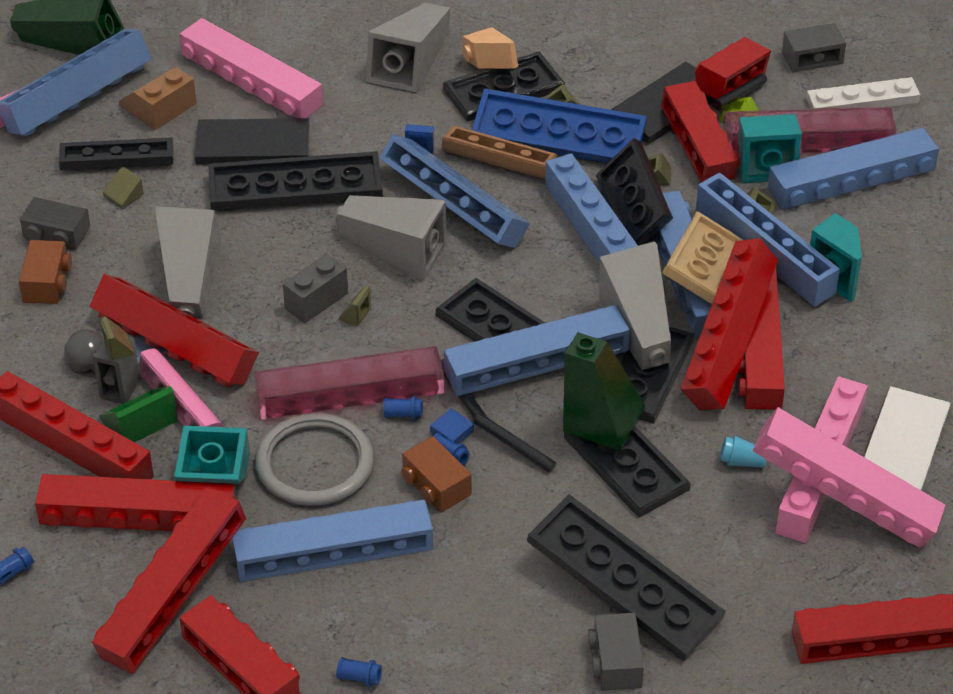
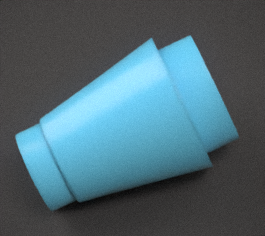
[720,435,767,468]

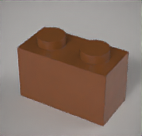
[19,240,72,304]
[401,436,472,513]

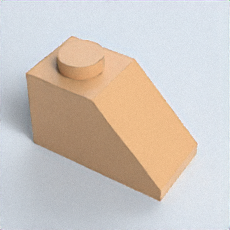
[462,27,518,69]

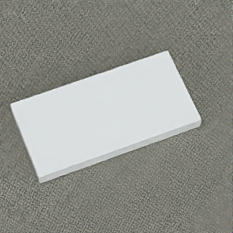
[864,386,951,491]

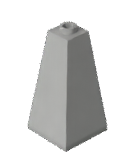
[365,3,451,93]
[335,195,446,281]
[155,206,222,318]
[599,241,671,370]

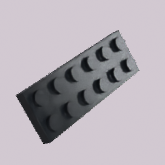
[208,151,383,210]
[527,494,726,661]

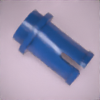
[383,396,423,420]
[434,433,470,466]
[0,547,34,586]
[336,657,382,687]

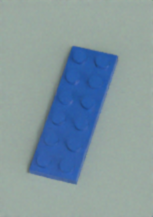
[472,88,647,163]

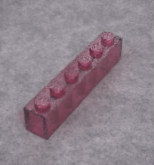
[723,107,896,155]
[254,346,444,420]

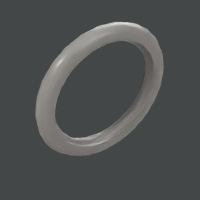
[255,413,374,507]

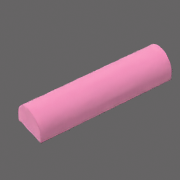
[140,348,224,427]

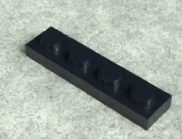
[59,137,174,170]

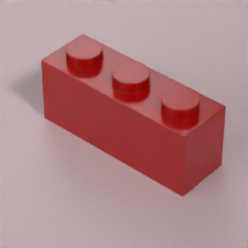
[695,37,771,99]

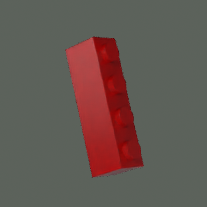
[661,81,740,183]
[179,595,300,694]

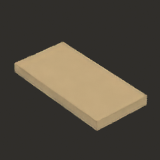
[662,212,743,304]

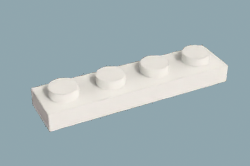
[806,77,920,117]

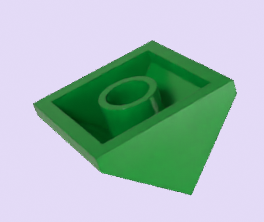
[99,386,178,443]

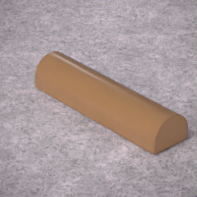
[442,125,557,180]

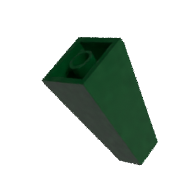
[10,0,124,55]
[563,332,645,451]

